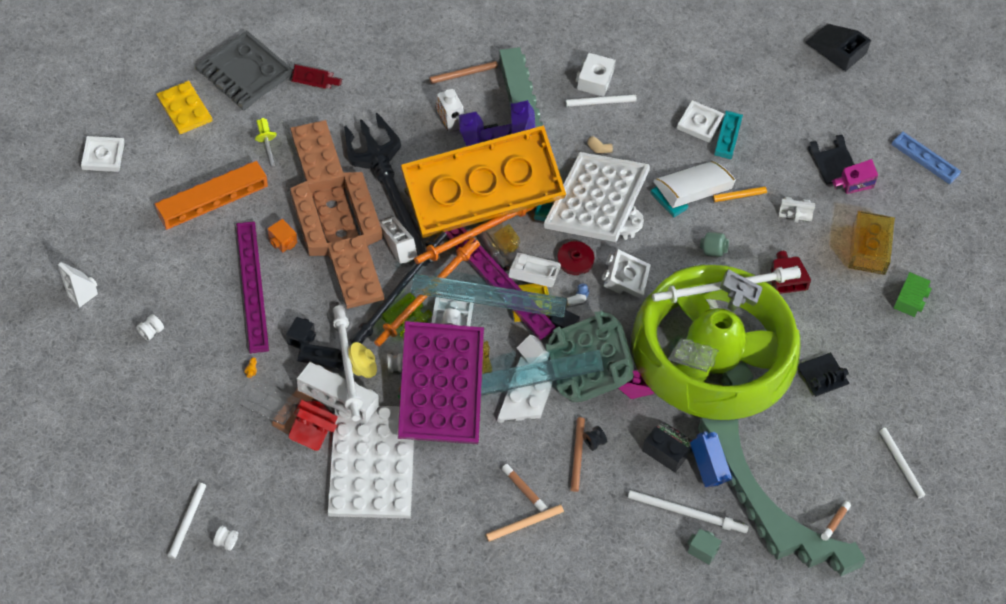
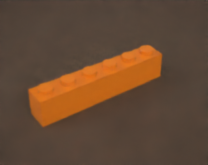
[155,161,268,230]

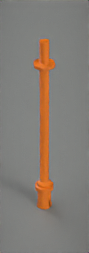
[414,206,537,264]
[374,237,480,347]

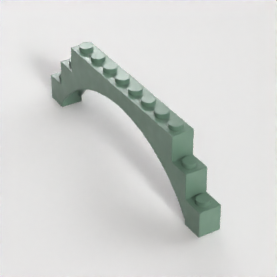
[698,362,866,576]

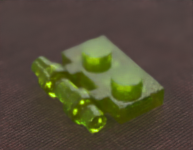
[382,292,432,338]

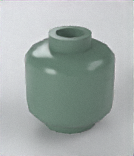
[700,232,729,257]

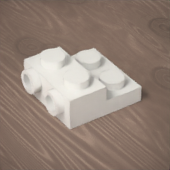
[602,249,651,298]

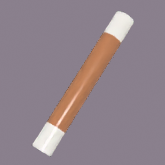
[502,464,547,512]
[821,501,851,541]

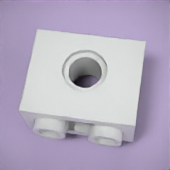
[576,53,616,97]

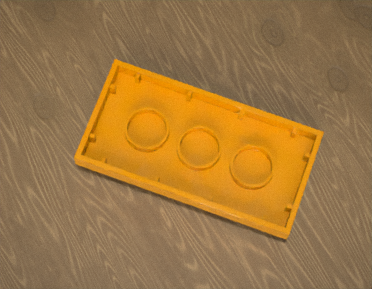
[401,125,566,238]

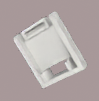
[509,253,561,287]

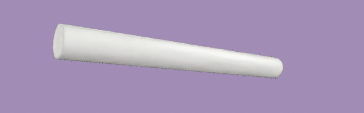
[566,94,636,107]
[879,428,926,499]
[168,483,206,559]

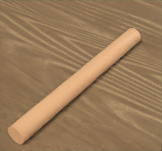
[485,504,564,542]

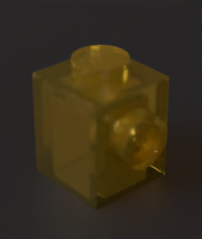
[494,224,520,253]

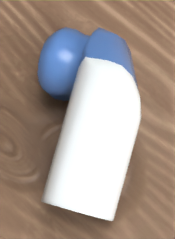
[566,283,589,307]

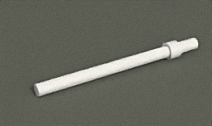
[628,490,749,534]

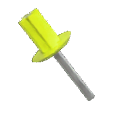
[255,118,277,167]

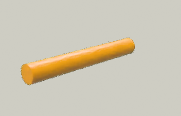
[712,186,767,202]

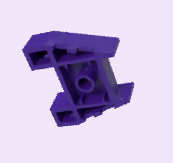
[459,100,535,146]

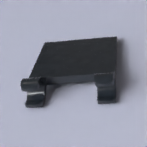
[808,134,855,185]

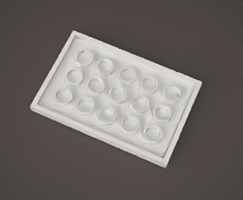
[544,152,650,242]
[328,406,414,519]

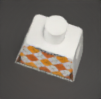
[435,89,464,133]

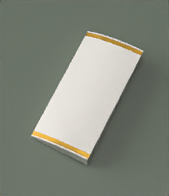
[653,161,736,208]

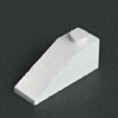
[379,216,417,264]
[58,262,98,307]

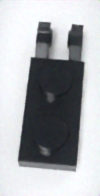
[297,343,344,371]

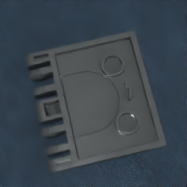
[196,30,293,111]

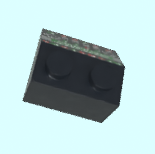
[642,422,693,473]

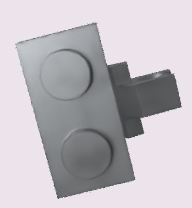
[720,269,763,312]

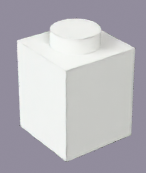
[517,334,550,367]

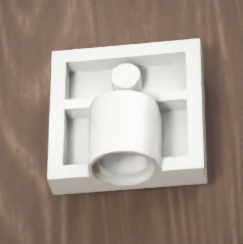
[431,294,474,326]

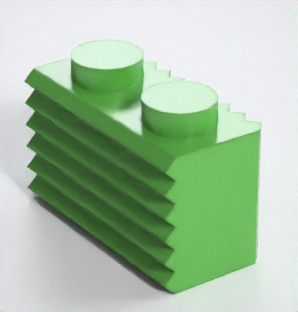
[894,272,932,317]

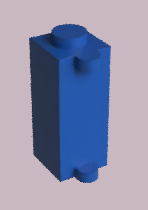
[690,432,732,488]

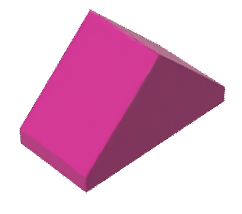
[618,370,654,399]

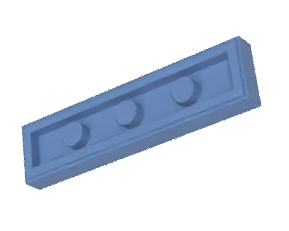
[891,131,961,184]

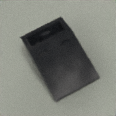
[806,23,871,72]

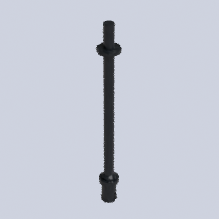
[350,231,447,344]

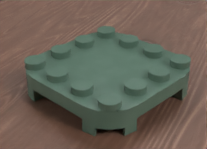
[546,311,634,402]

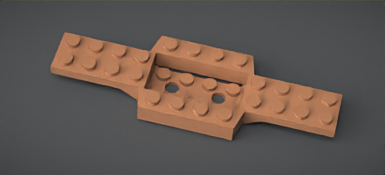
[290,120,384,309]

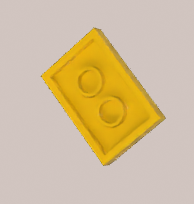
[156,81,212,135]

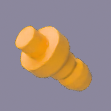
[245,357,257,378]

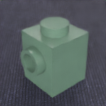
[687,529,722,565]

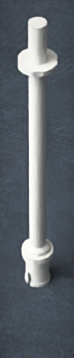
[652,266,801,303]
[333,305,363,421]

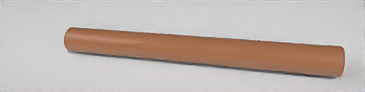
[429,61,498,84]
[571,417,585,492]

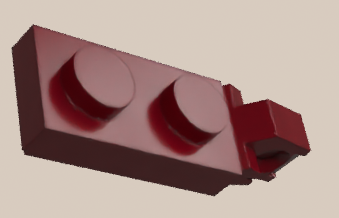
[291,64,342,89]

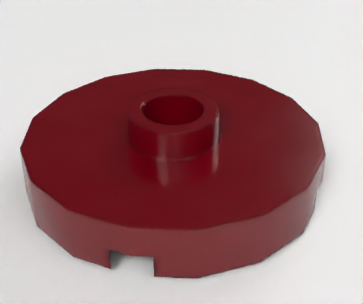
[557,241,595,276]

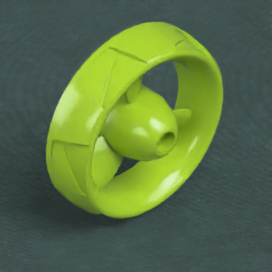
[631,264,801,420]

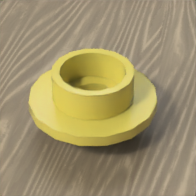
[348,342,377,378]

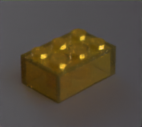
[848,211,895,275]

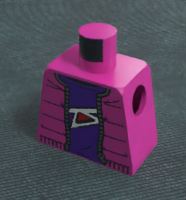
[833,159,878,194]

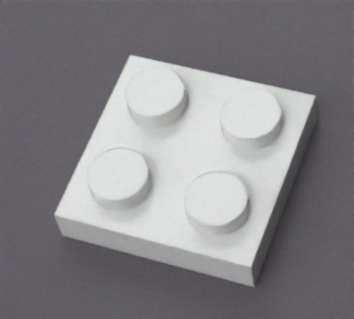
[677,100,724,142]
[81,136,125,172]

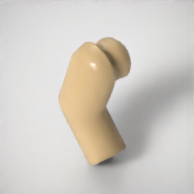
[587,136,613,154]

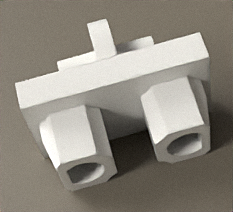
[779,197,815,223]

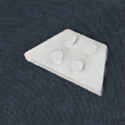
[497,356,553,423]

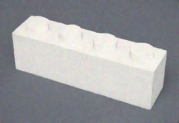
[297,362,378,423]

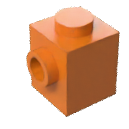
[267,218,297,253]

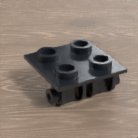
[798,352,850,397]

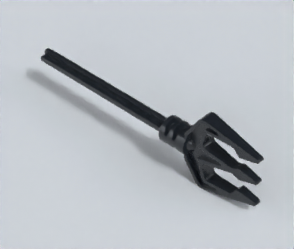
[344,113,431,267]

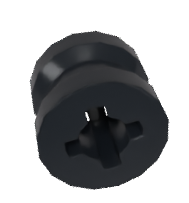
[583,426,607,451]

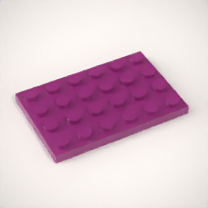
[398,321,484,444]

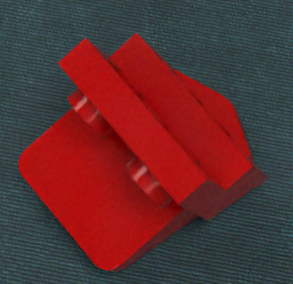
[288,399,338,451]

